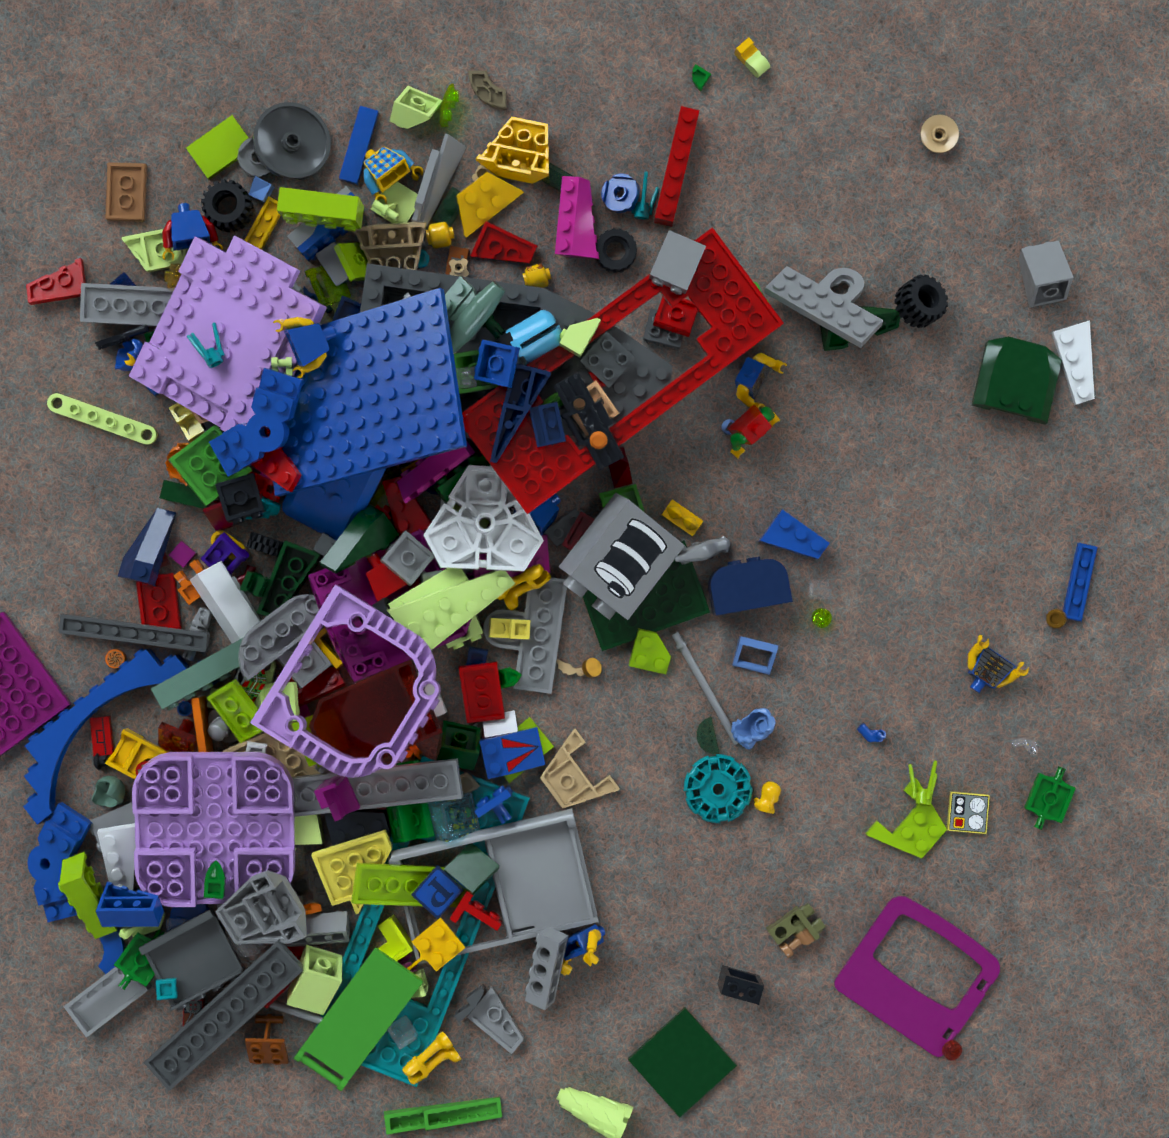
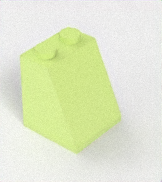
[287,944,342,1015]

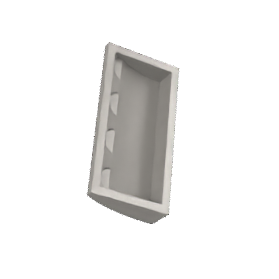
[63,967,152,1038]

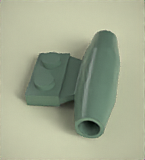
[445,276,505,353]

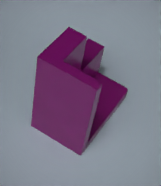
[314,775,360,821]

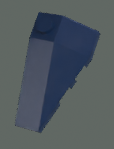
[118,508,176,586]

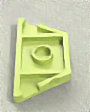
[122,229,189,273]

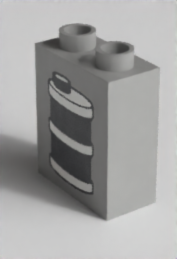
[559,493,685,620]

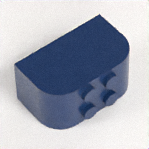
[708,556,793,616]

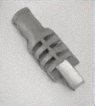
[182,607,212,661]

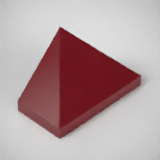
[609,447,633,488]

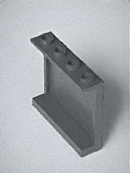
[138,908,244,1011]

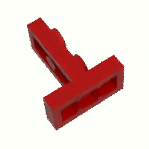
[450,891,502,931]

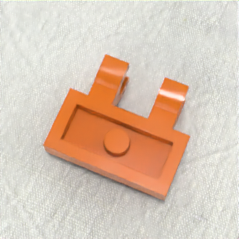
[173,559,209,605]

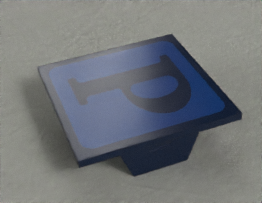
[411,865,464,919]

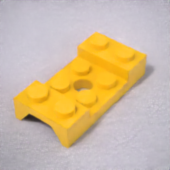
[105,728,168,779]

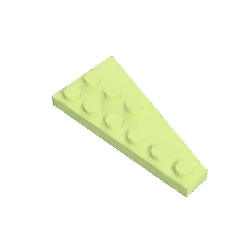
[387,570,515,650]

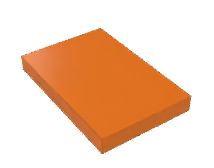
[191,696,214,752]

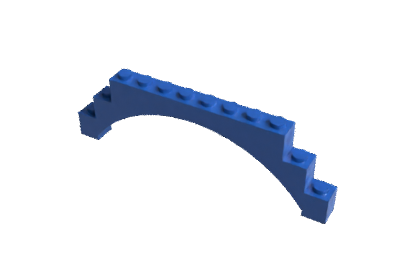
[23,648,220,825]

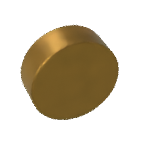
[1046,609,1067,628]
[582,658,602,678]

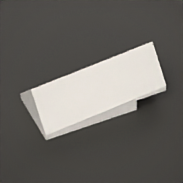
[190,561,261,643]

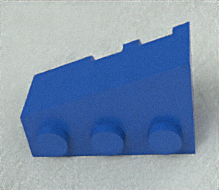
[758,509,830,559]
[96,881,164,927]

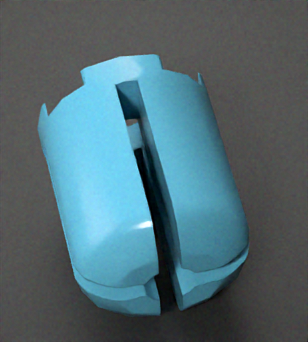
[506,310,562,365]

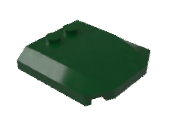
[971,336,1062,425]

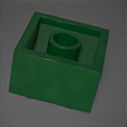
[436,720,481,771]

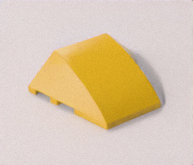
[476,117,549,184]

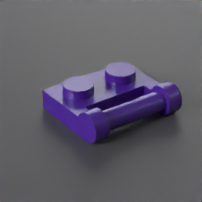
[201,532,249,577]

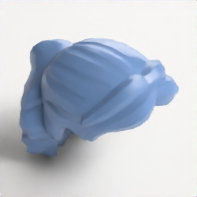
[731,708,776,749]

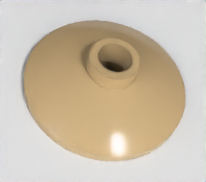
[920,115,959,153]

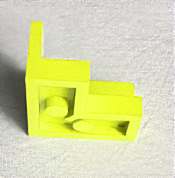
[378,914,413,961]

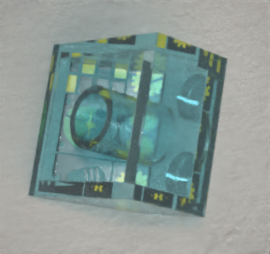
[428,792,480,842]

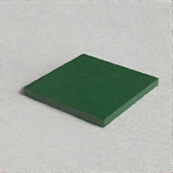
[628,1007,737,1118]

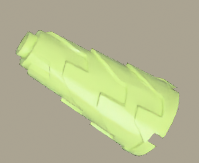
[556,1087,633,1138]

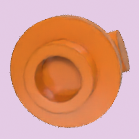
[406,744,422,761]

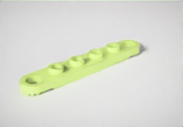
[47,393,158,445]

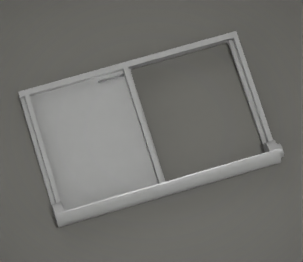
[388,808,599,965]

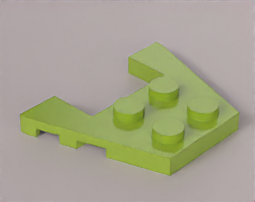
[865,777,947,859]

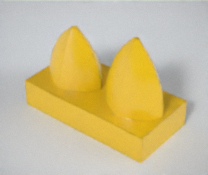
[661,499,703,537]

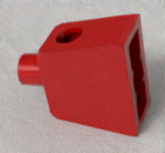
[366,553,407,601]

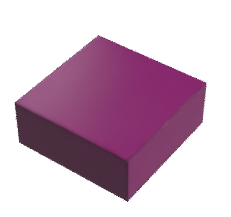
[169,541,197,568]

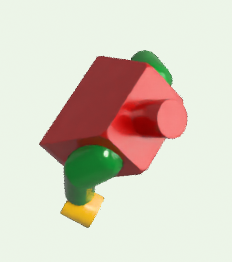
[727,405,780,459]

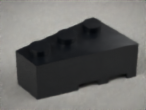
[324,809,391,846]

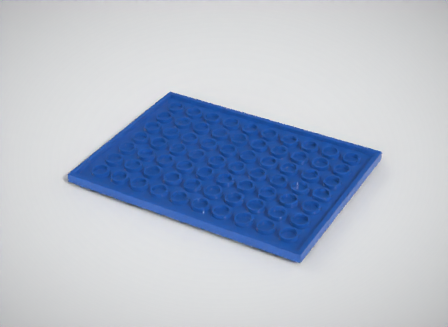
[268,288,467,496]

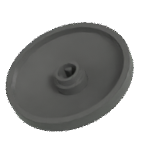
[253,102,331,180]

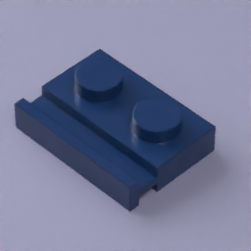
[529,402,566,448]

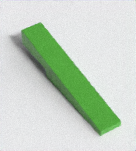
[384,1097,502,1135]

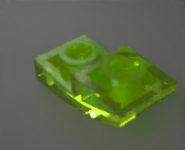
[440,84,459,127]

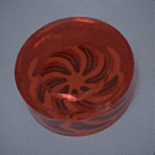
[942,1040,962,1061]

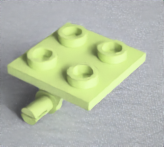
[371,181,418,223]

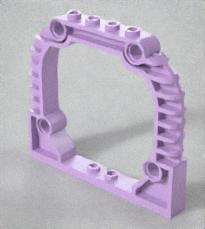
[250,585,441,778]

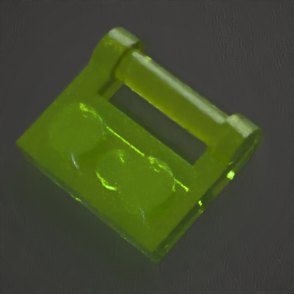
[304,266,351,306]

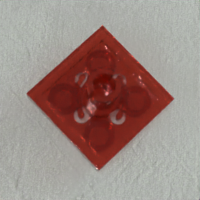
[158,719,197,752]

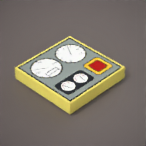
[947,791,990,834]

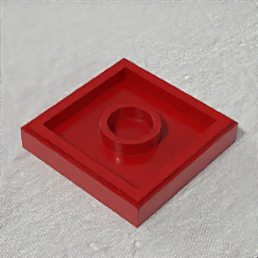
[653,296,698,337]

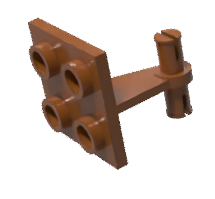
[245,1014,289,1065]

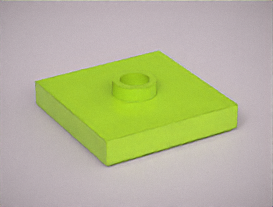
[334,242,368,281]

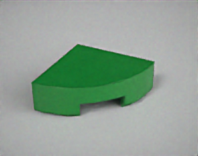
[692,64,711,91]

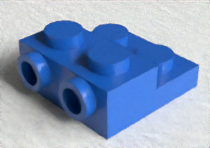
[474,339,520,388]

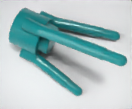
[631,171,659,220]
[187,323,225,368]
[245,496,280,519]

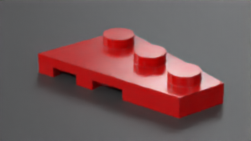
[383,476,432,537]

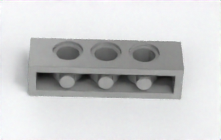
[525,926,569,1010]

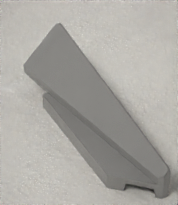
[411,134,466,227]

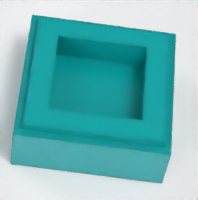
[156,977,178,1000]

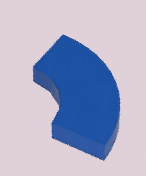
[98,927,125,974]

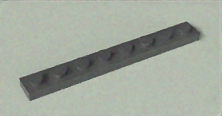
[59,614,210,652]

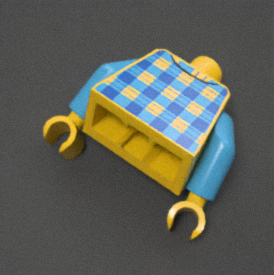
[364,147,423,204]

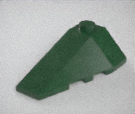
[820,306,901,351]
[320,505,399,574]

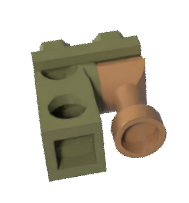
[766,903,826,959]

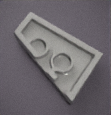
[467,986,524,1054]

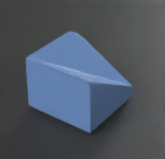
[249,176,275,203]

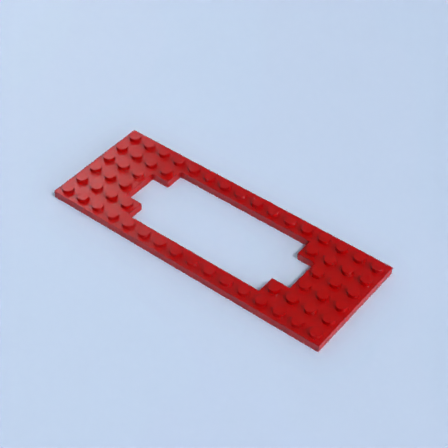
[462,227,784,514]

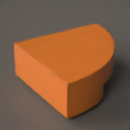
[303,903,322,915]

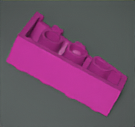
[555,176,599,259]
[397,441,475,503]

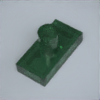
[432,187,460,227]

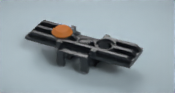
[553,372,624,470]

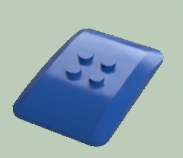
[282,468,386,540]

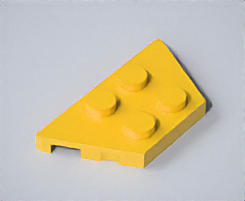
[456,172,524,238]

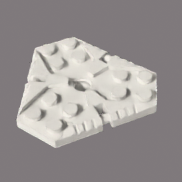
[423,465,544,572]

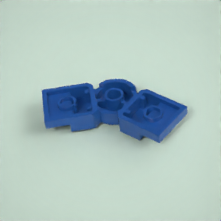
[209,368,304,477]
[27,802,92,922]

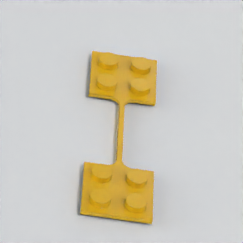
[407,917,466,972]

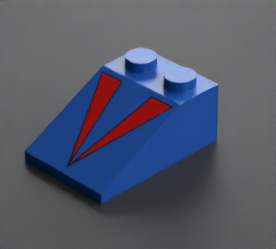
[480,727,545,779]

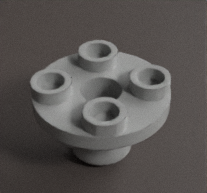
[208,709,238,743]

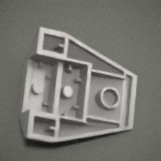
[215,870,307,944]

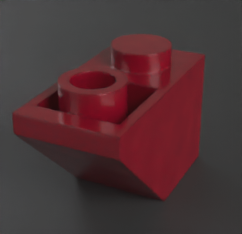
[203,500,238,531]

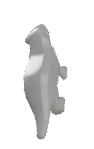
[675,536,731,565]

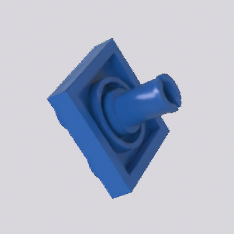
[474,785,513,824]

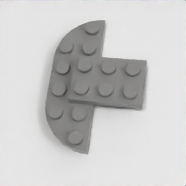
[238,594,332,689]

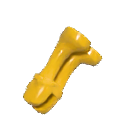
[497,564,551,611]
[402,1031,461,1085]

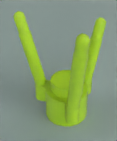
[908,760,937,806]

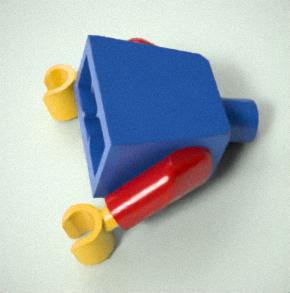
[162,203,223,260]

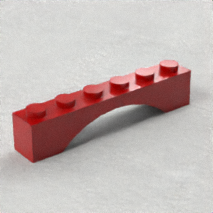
[654,106,700,227]

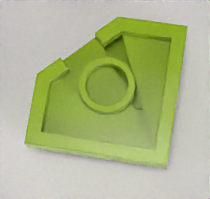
[629,628,671,675]

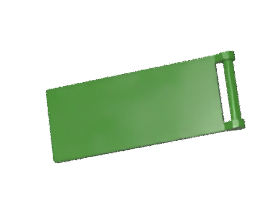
[293,948,423,1091]

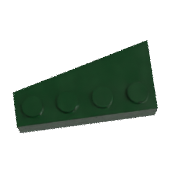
[257,540,323,616]

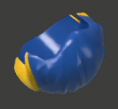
[114,339,143,371]

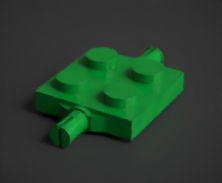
[1024,766,1076,830]
[113,929,164,990]

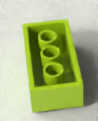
[277,187,364,231]

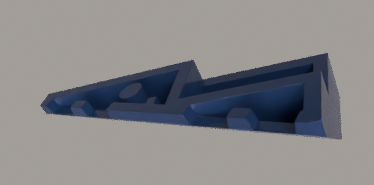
[490,363,551,463]

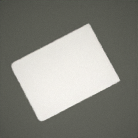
[483,710,518,738]

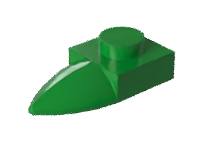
[498,667,522,689]
[204,860,226,899]

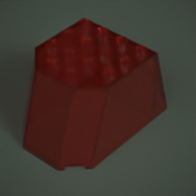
[309,659,443,758]

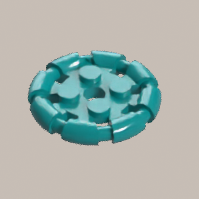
[683,754,753,823]

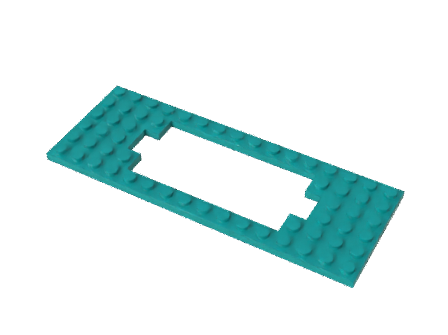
[316,756,530,1087]

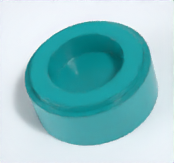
[418,249,430,269]

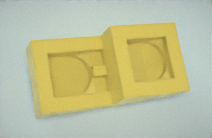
[169,403,204,443]
[488,618,531,639]

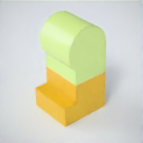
[734,37,770,78]

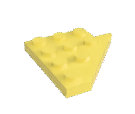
[311,829,392,914]

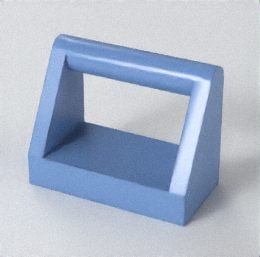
[732,636,778,675]

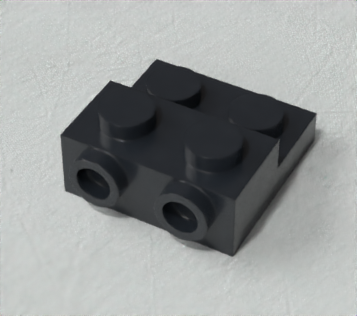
[215,473,267,525]

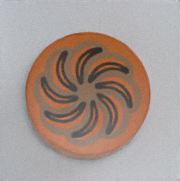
[105,649,126,669]

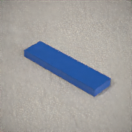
[339,106,379,185]
[1063,543,1097,622]

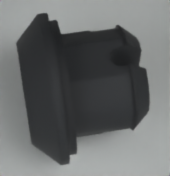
[93,753,109,770]

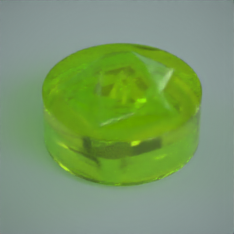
[812,608,832,628]

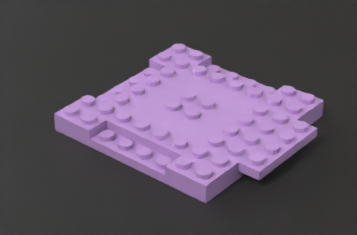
[129,235,327,432]

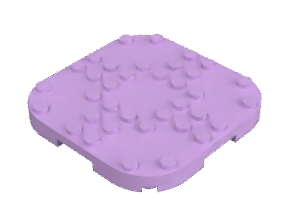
[132,752,295,907]

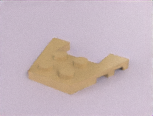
[540,728,620,809]

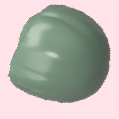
[91,776,126,808]

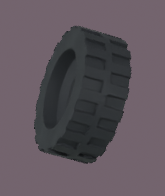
[596,228,637,273]

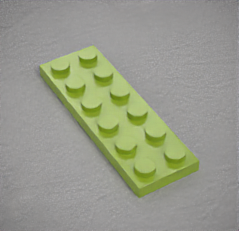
[351,863,467,908]

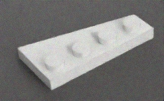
[1052,320,1095,405]
[97,823,136,891]

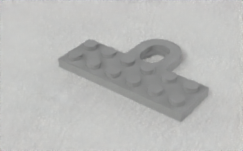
[764,266,883,348]
[483,577,567,694]

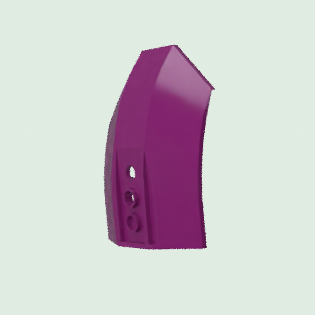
[308,529,473,682]

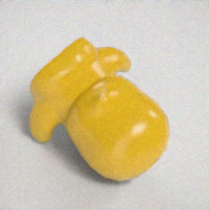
[754,781,781,814]

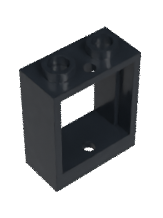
[717,965,764,1005]

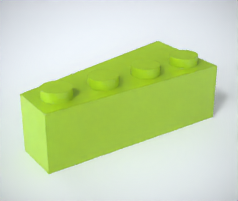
[58,852,117,939]

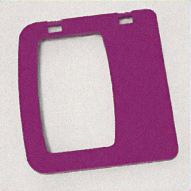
[834,896,1000,1057]

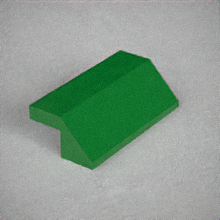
[386,759,435,843]

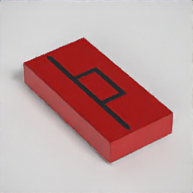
[90,716,114,757]

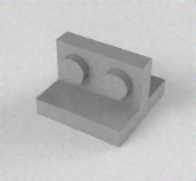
[380,531,434,586]

